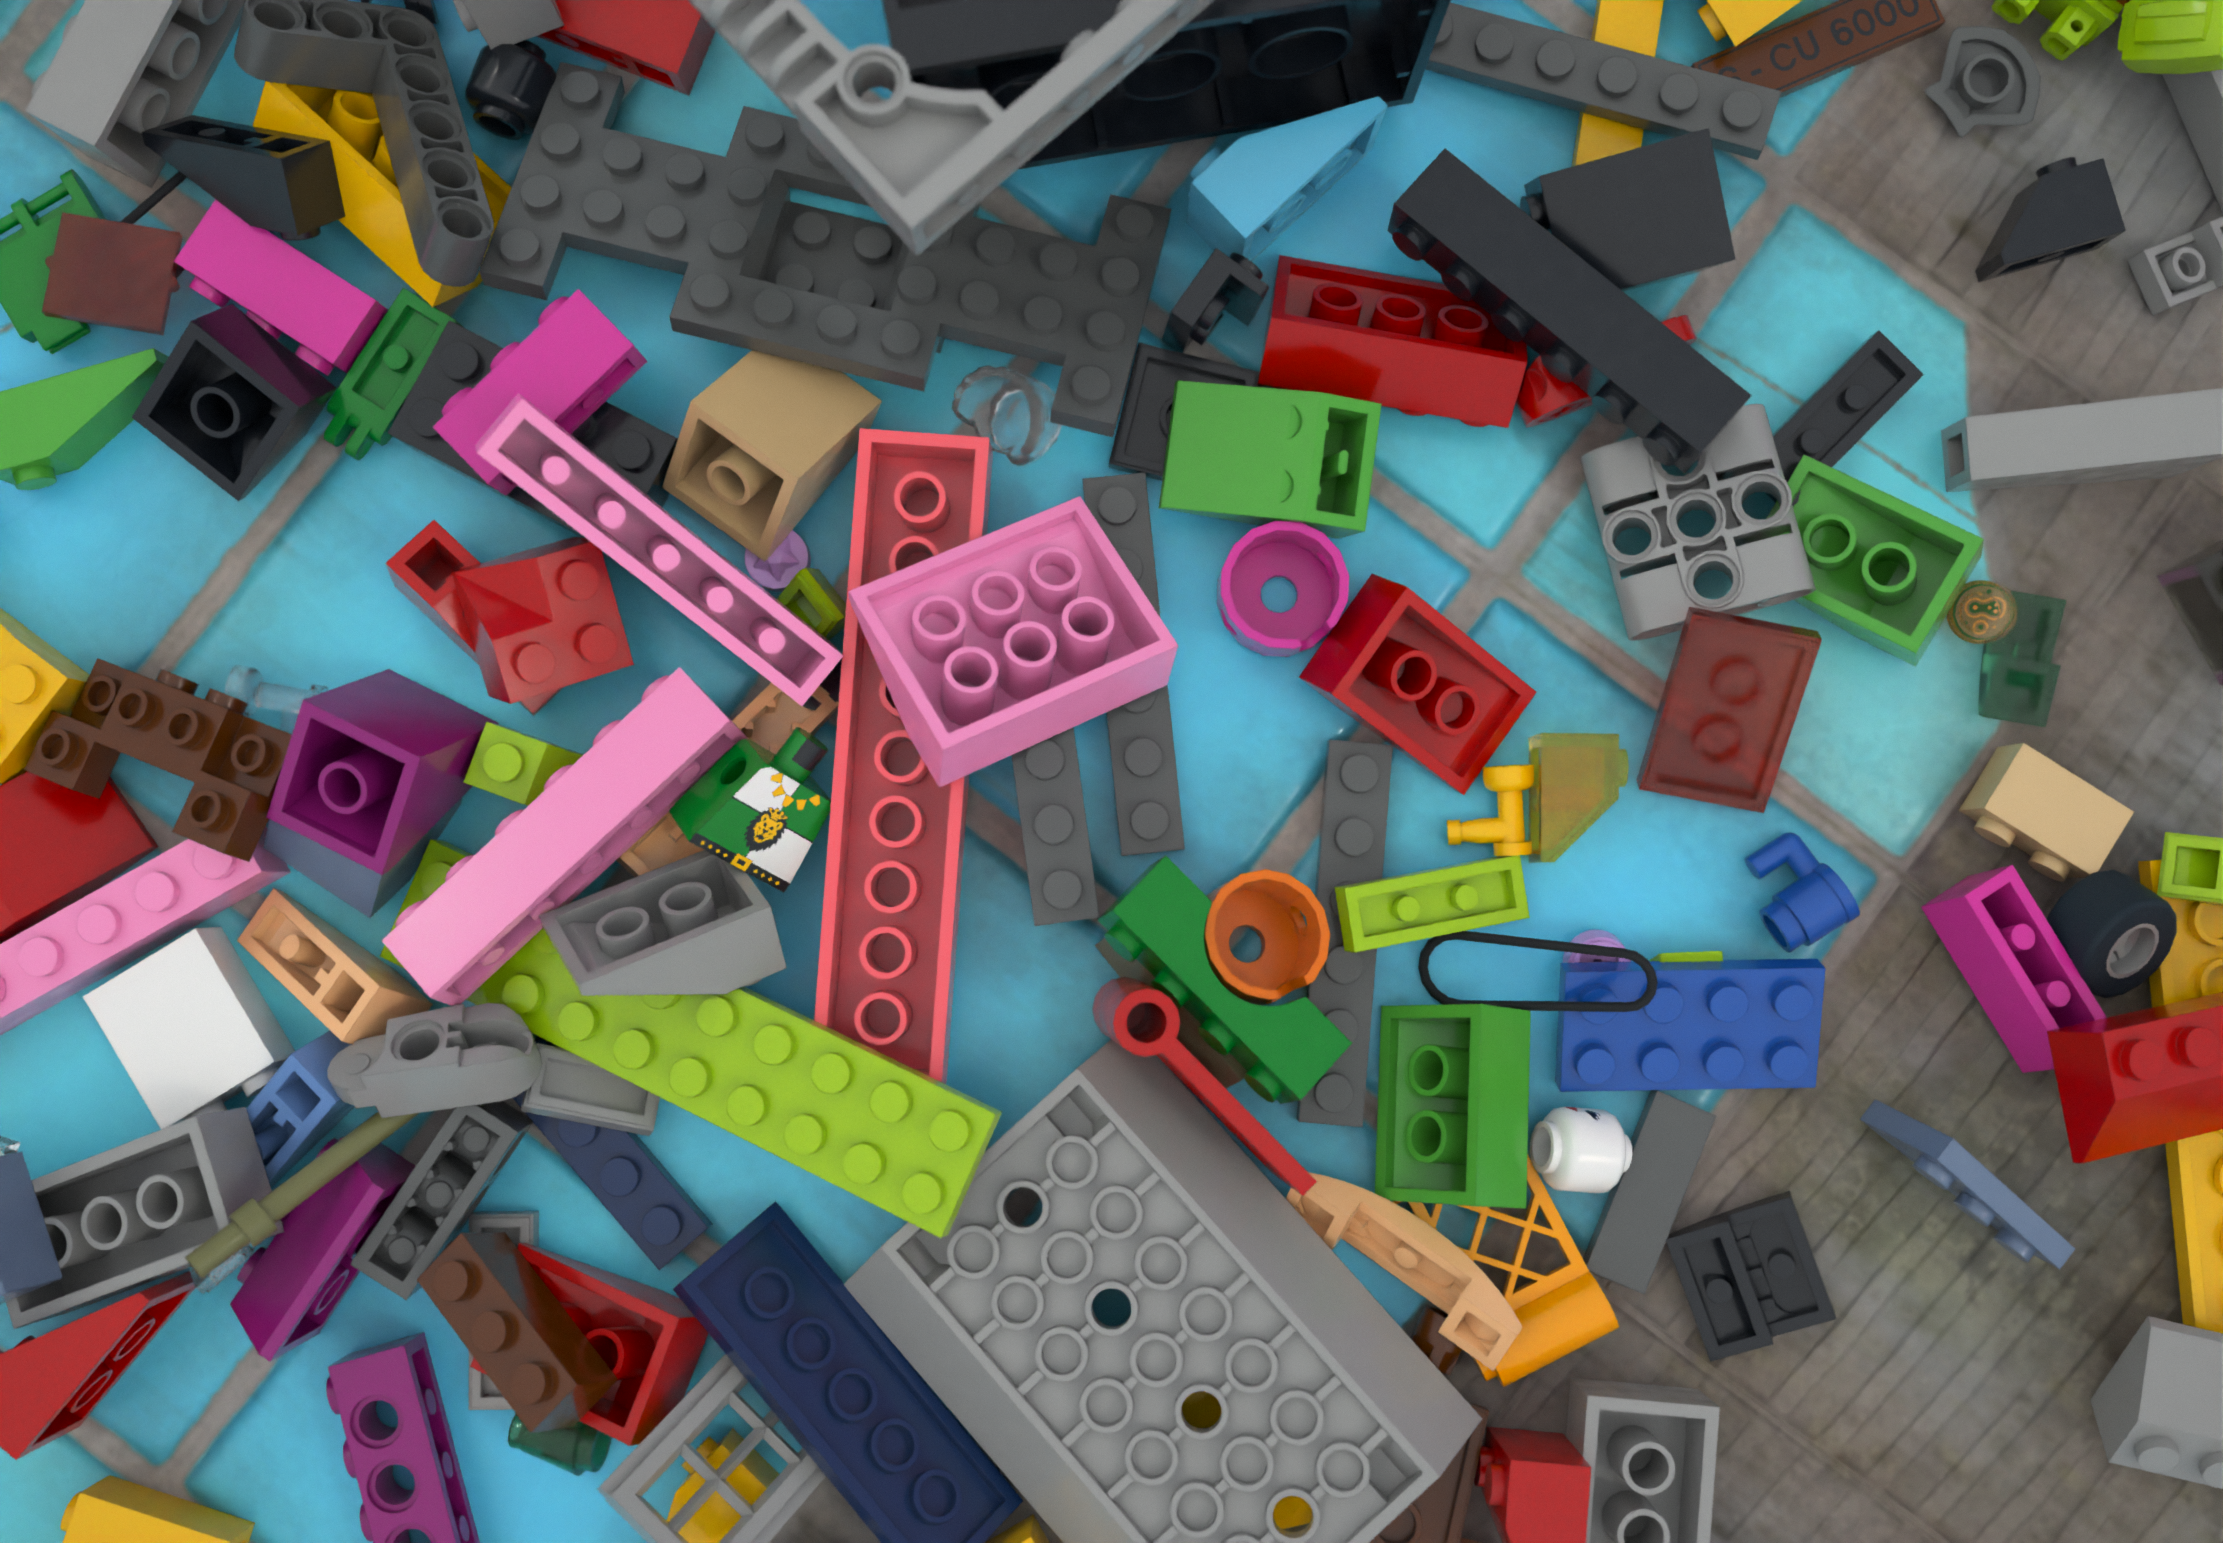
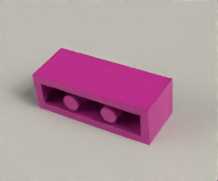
[173,199,388,376]
[433,289,648,496]
[1921,864,2107,1073]

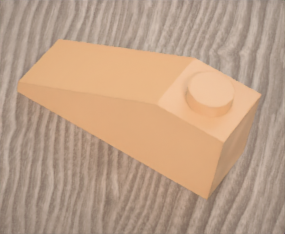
[237,888,433,1044]

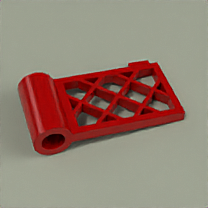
[1092,977,1317,1196]

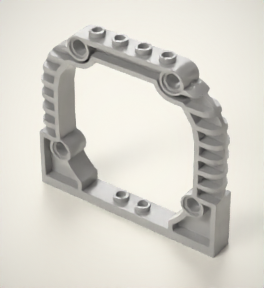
[688,0,1214,255]

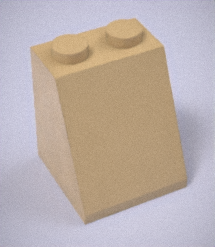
[662,350,882,562]

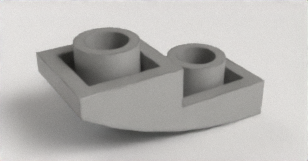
[2127,217,2223,316]

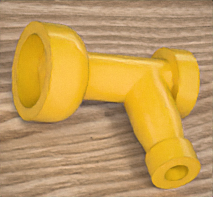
[1447,764,1534,856]

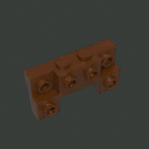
[24,658,292,862]

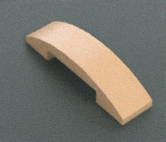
[1286,1172,1523,1371]

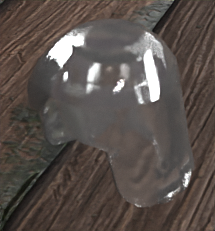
[952,365,1062,467]

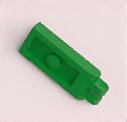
[324,288,463,460]

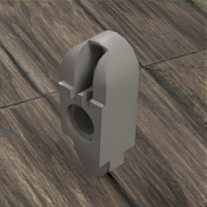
[327,1003,543,1118]

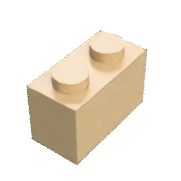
[1959,743,2134,882]

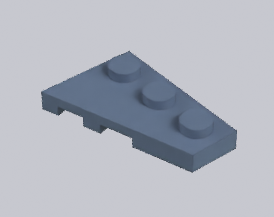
[1860,1099,2075,1269]

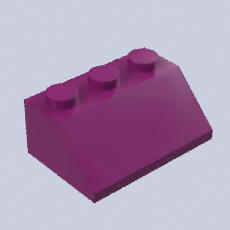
[230,1137,415,1362]

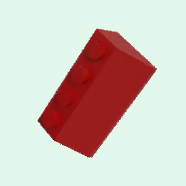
[1258,255,1528,428]
[2047,992,2223,1164]

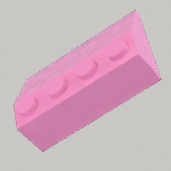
[848,496,1178,788]

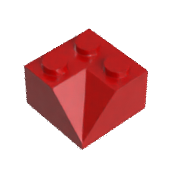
[451,537,634,704]

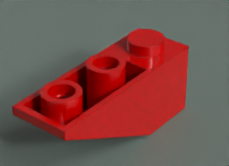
[385,520,564,716]

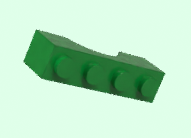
[1097,855,1352,1104]

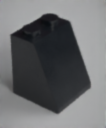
[1520,128,1736,291]

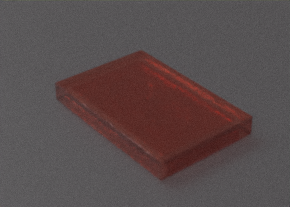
[1636,607,1822,813]

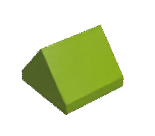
[777,567,846,640]

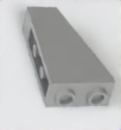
[1941,388,2223,492]

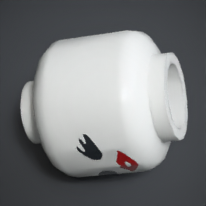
[1530,1107,1632,1193]

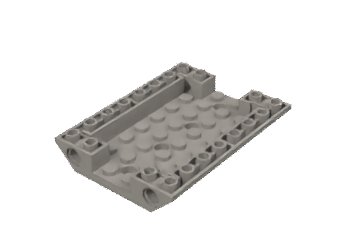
[844,1039,1482,1543]

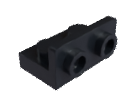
[1162,248,1269,353]

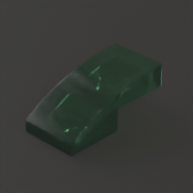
[1978,588,2067,727]

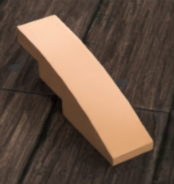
[616,683,838,877]

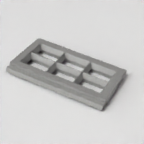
[597,1354,826,1543]

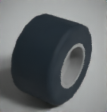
[2047,870,2177,998]

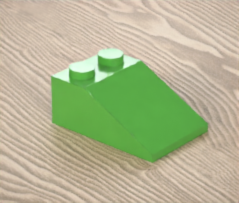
[1766,455,1984,667]

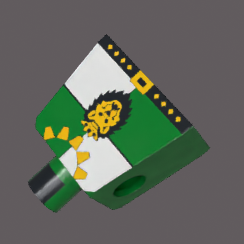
[669,727,831,892]

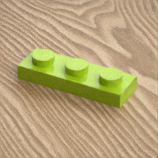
[1334,855,1530,953]

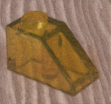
[1529,733,1629,863]

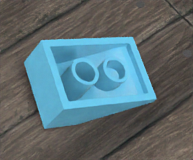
[1186,96,1388,262]

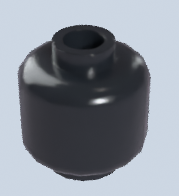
[465,40,556,140]

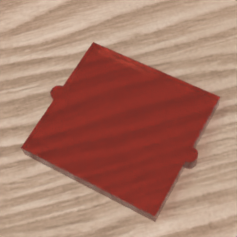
[42,212,183,335]

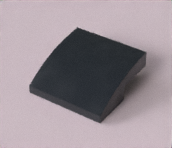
[1666,1191,1836,1362]

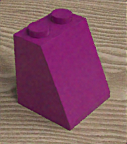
[266,669,499,875]

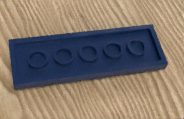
[673,1201,1023,1543]

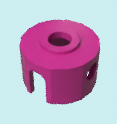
[1217,521,1349,657]

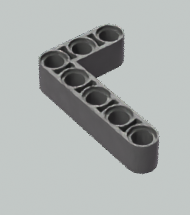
[234,0,494,287]

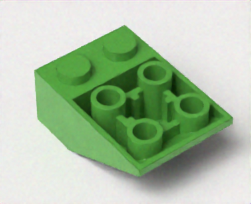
[1159,380,1382,539]

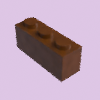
[417,1232,618,1433]

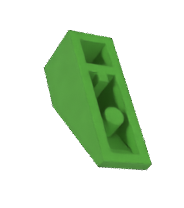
[0,348,168,490]

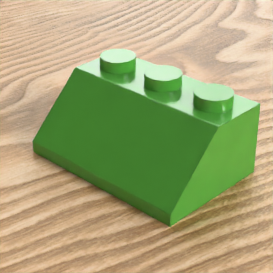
[1375,1004,1531,1209]

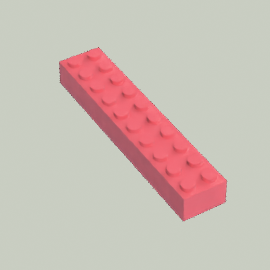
[814,428,993,1084]

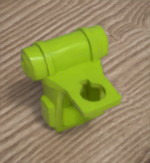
[2117,0,2223,74]

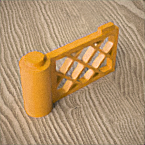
[1393,1154,1619,1388]

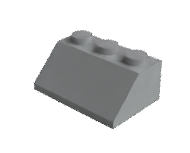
[2090,1316,2223,1489]

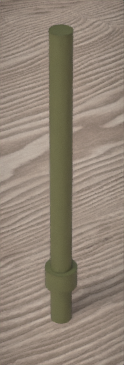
[184,1112,419,1279]

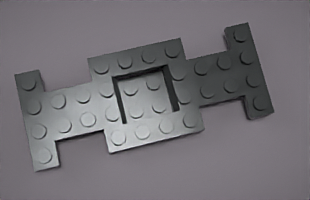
[479,62,1171,437]

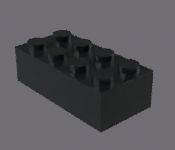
[388,320,678,538]

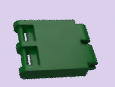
[0,169,141,354]

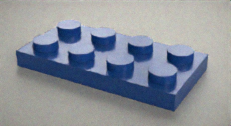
[1555,959,1825,1092]

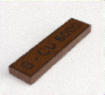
[1691,0,1945,98]

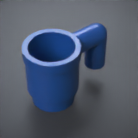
[1745,832,1860,953]

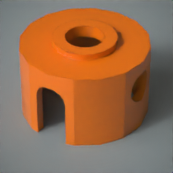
[1204,869,1330,1005]

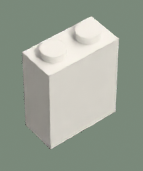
[83,927,295,1129]

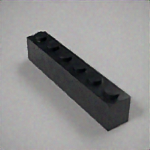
[1387,148,1752,473]

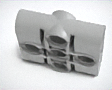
[1580,404,1816,641]

